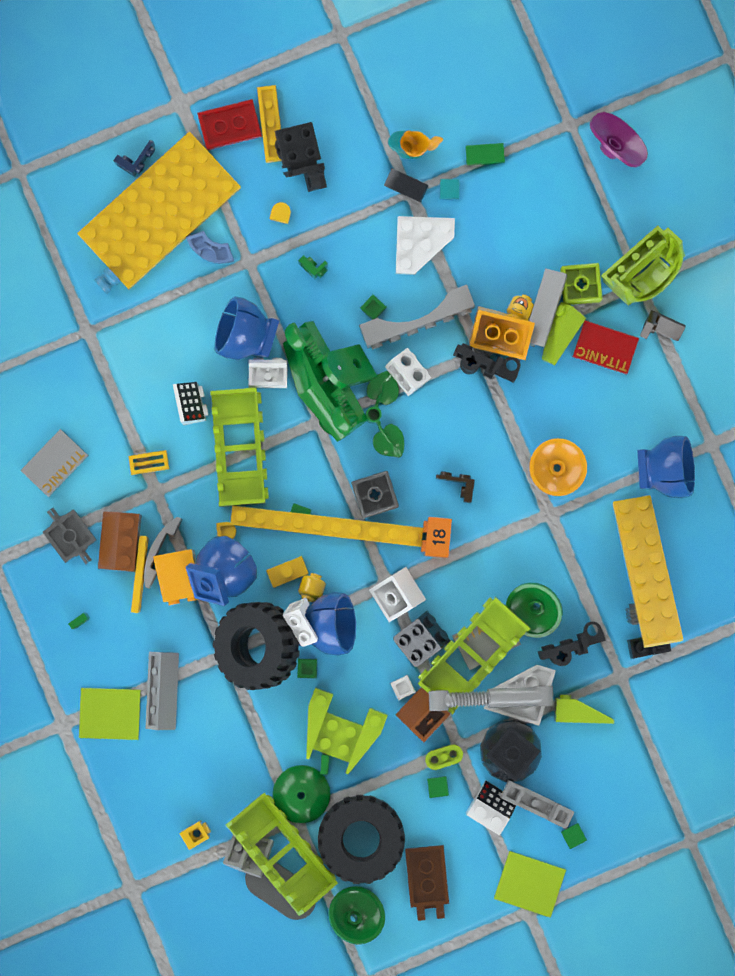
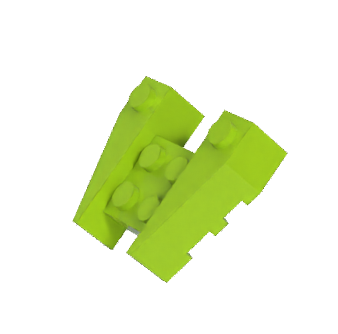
[306,687,388,774]

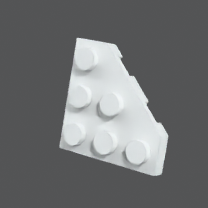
[396,216,455,275]
[483,665,556,726]

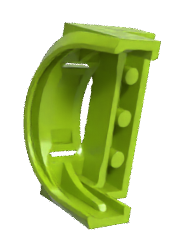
[601,225,685,306]

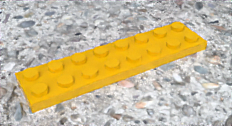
[612,495,683,648]

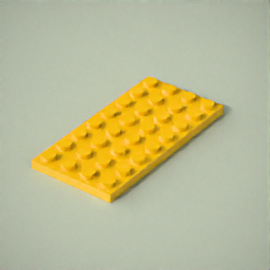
[77,131,241,290]

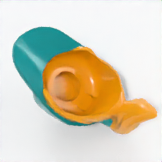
[388,130,443,159]

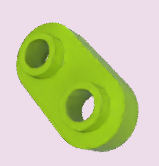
[425,744,463,770]

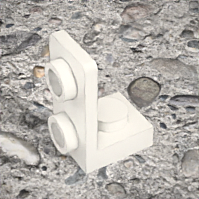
[283,598,318,647]

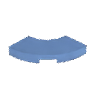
[186,231,234,264]

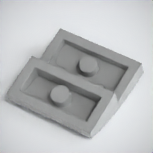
[223,835,274,878]

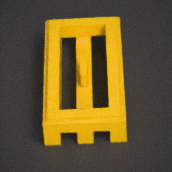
[128,450,170,475]

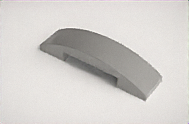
[144,517,182,589]
[500,780,574,829]

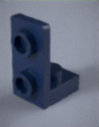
[113,140,155,177]

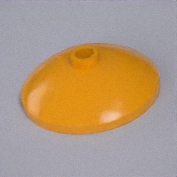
[529,438,587,496]

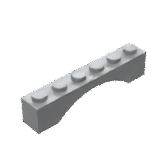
[359,285,475,350]

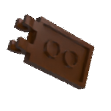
[405,845,449,921]

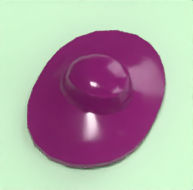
[590,112,648,167]

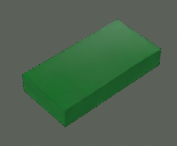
[465,143,505,166]

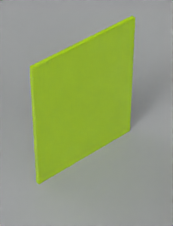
[79,688,141,740]
[494,851,566,918]

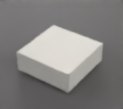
[390,675,415,701]

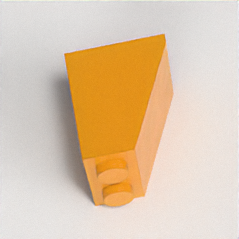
[153,549,198,605]

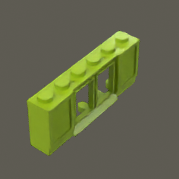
[210,388,269,507]
[418,596,530,715]
[225,792,338,916]

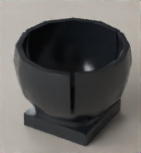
[480,720,542,782]

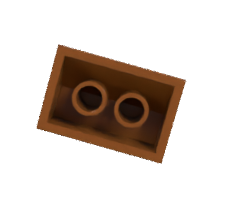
[98,511,142,572]

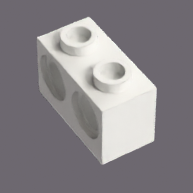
[385,348,431,396]

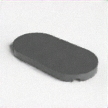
[245,859,316,920]

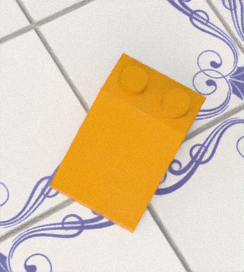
[469,306,535,360]

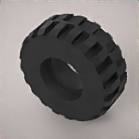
[213,602,300,690]
[318,794,405,884]

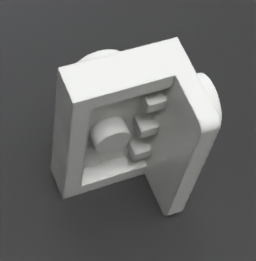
[248,357,287,388]

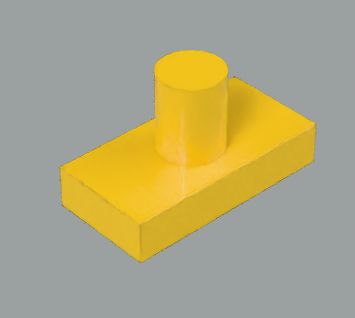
[266,556,309,588]

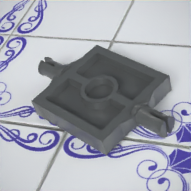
[43,507,97,565]

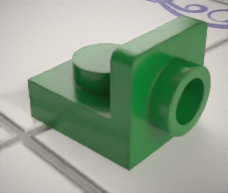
[298,255,328,279]

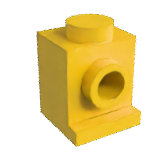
[179,820,211,850]

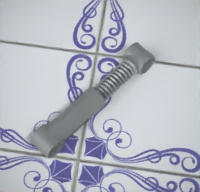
[429,686,553,711]

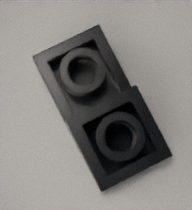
[384,168,429,203]
[627,637,671,659]

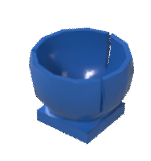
[215,296,280,360]
[637,436,695,498]
[186,536,257,606]
[299,592,356,656]

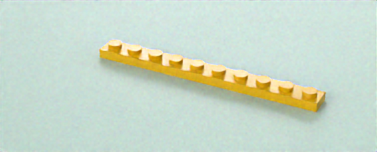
[230,506,423,547]

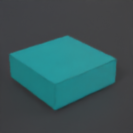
[440,179,459,199]

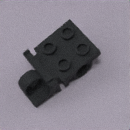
[274,122,327,192]
[453,343,520,383]
[538,622,606,666]

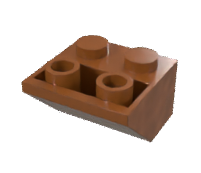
[395,687,450,742]

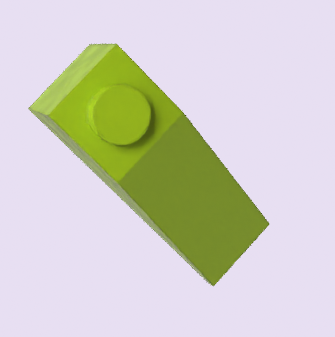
[542,302,586,366]
[555,695,614,724]

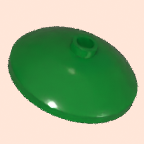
[506,583,563,638]
[273,765,330,823]
[328,886,385,945]

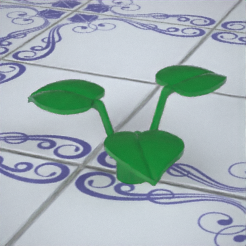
[319,371,404,458]

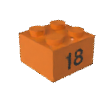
[421,517,452,558]

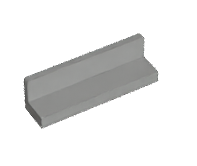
[529,268,567,347]
[145,652,179,730]

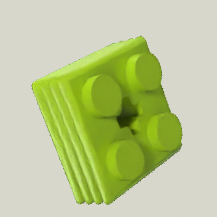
[560,263,602,305]

